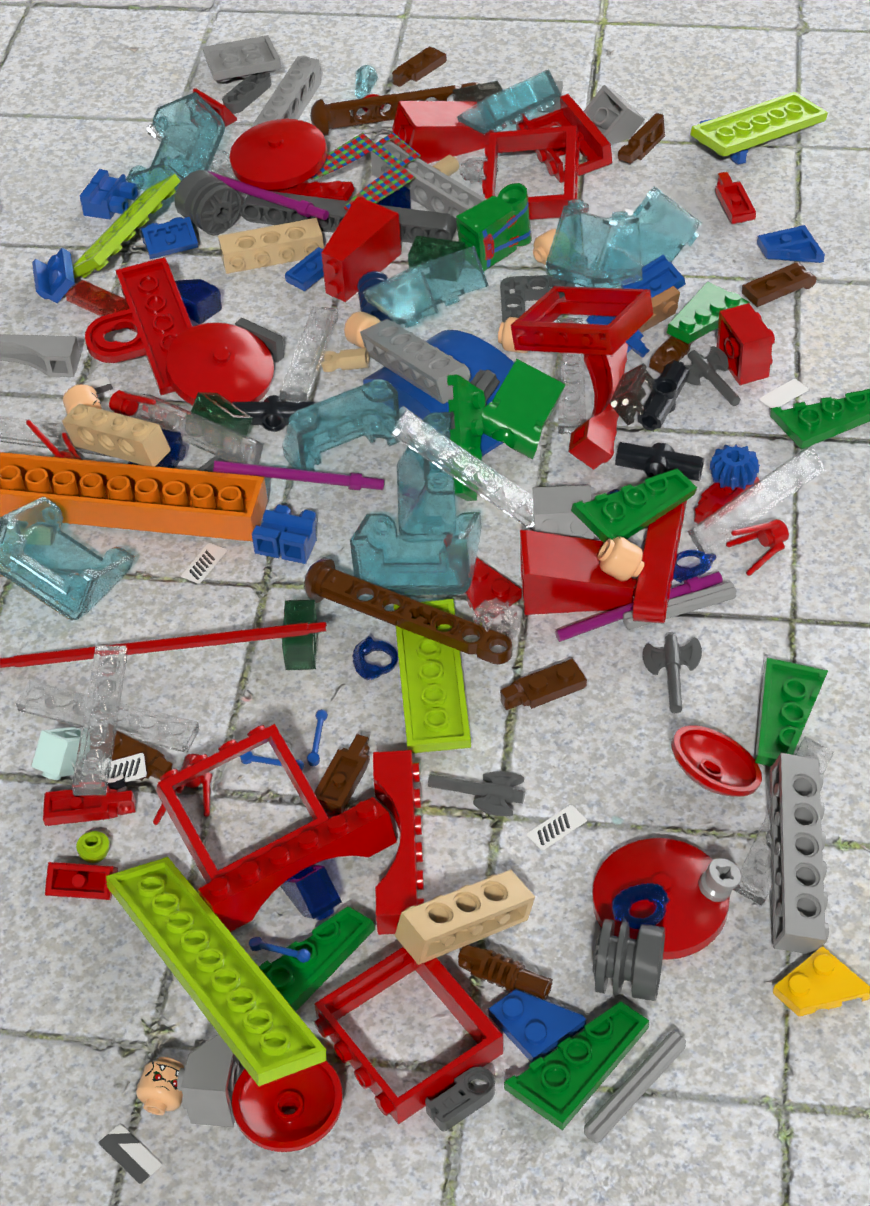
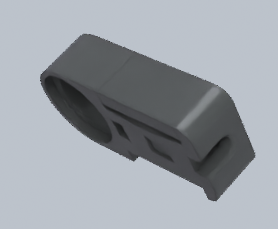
[425,1067,495,1131]

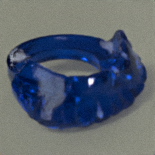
[673,550,717,583]
[352,636,398,680]
[612,883,670,929]

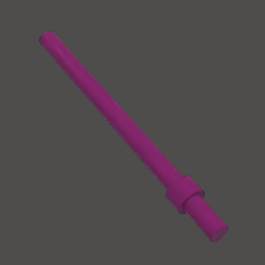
[208,171,329,220]
[213,460,384,491]
[555,571,723,642]

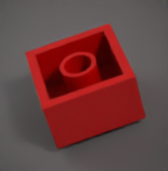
[717,303,775,385]

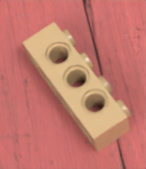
[218,218,324,274]
[62,403,171,467]
[395,870,535,965]

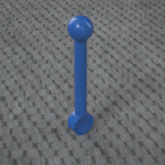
[307,709,328,766]
[240,751,304,771]
[249,937,311,963]

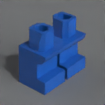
[80,169,138,220]
[252,504,317,564]

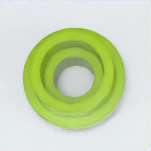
[76,831,110,863]

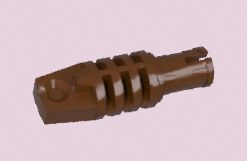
[649,336,694,373]
[458,945,553,1000]

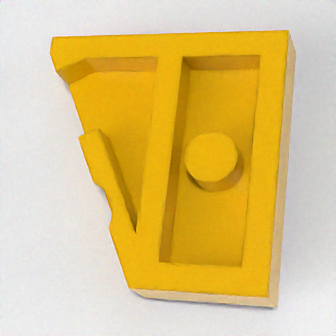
[773,946,870,1017]

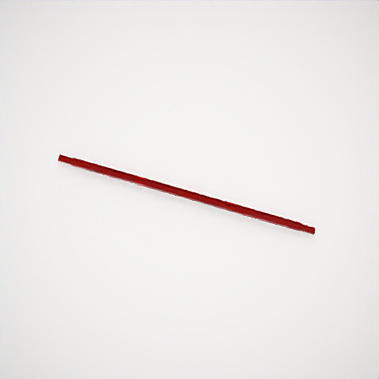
[0,622,327,668]

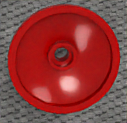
[671,725,762,797]
[232,1061,343,1152]

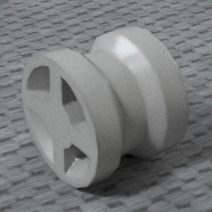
[698,858,741,902]

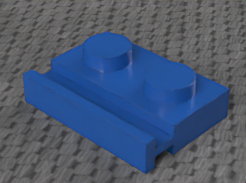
[620,254,686,298]

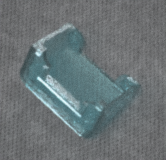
[126,92,225,193]
[590,186,702,282]
[546,199,643,288]
[282,379,402,471]
[397,412,457,544]
[0,496,135,620]
[350,512,482,595]

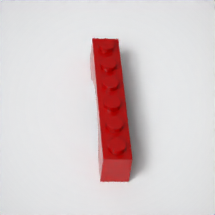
[568,333,628,470]
[373,750,424,935]
[198,797,397,932]

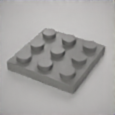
[203,35,282,82]

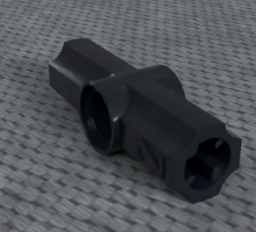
[638,360,689,432]
[232,395,316,432]
[615,442,704,481]

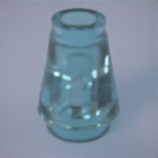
[355,65,378,99]

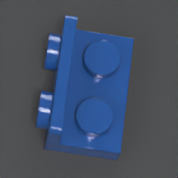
[141,217,198,259]
[32,248,75,303]

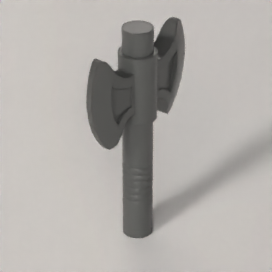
[684,346,741,406]
[643,634,702,713]
[428,771,525,816]

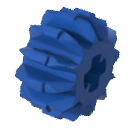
[710,444,760,491]

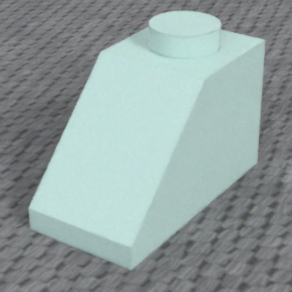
[31,727,100,780]

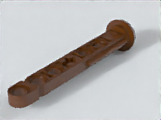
[310,82,486,136]
[304,559,512,665]

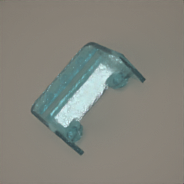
[363,246,489,328]

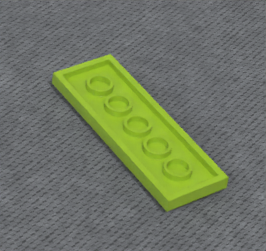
[690,92,828,157]
[72,173,181,279]
[393,599,471,753]

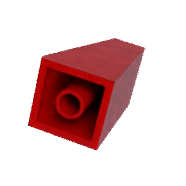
[390,101,494,164]
[321,196,402,302]
[520,530,638,615]

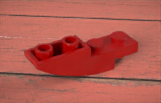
[267,181,354,201]

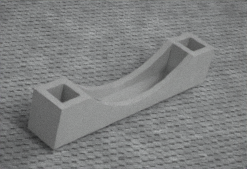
[0,334,81,377]

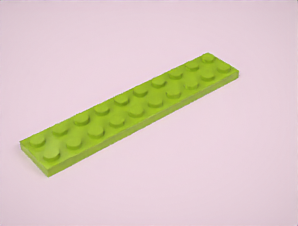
[106,857,326,1086]

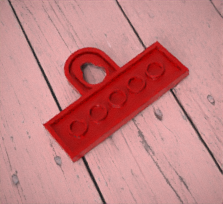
[85,257,193,395]

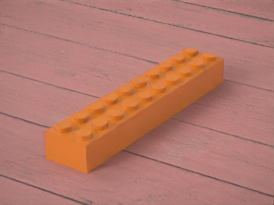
[0,452,268,542]

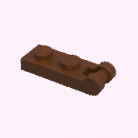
[742,262,817,307]

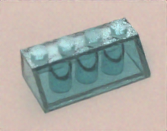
[457,69,562,134]

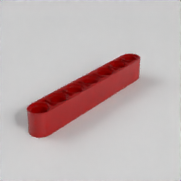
[633,500,687,624]

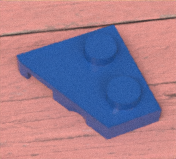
[757,225,825,263]
[488,989,586,1063]

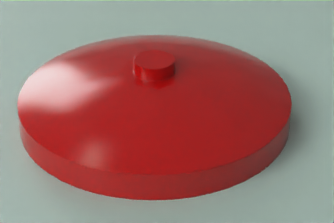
[229,119,327,190]
[166,323,274,413]
[592,838,730,960]

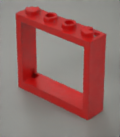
[482,125,580,220]
[510,286,653,355]
[156,724,329,884]
[314,947,503,1124]

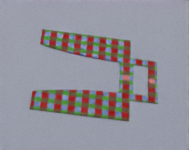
[310,132,421,211]

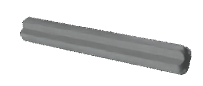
[623,582,737,630]
[584,1031,686,1143]

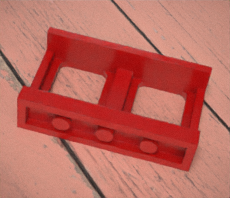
[516,94,612,183]

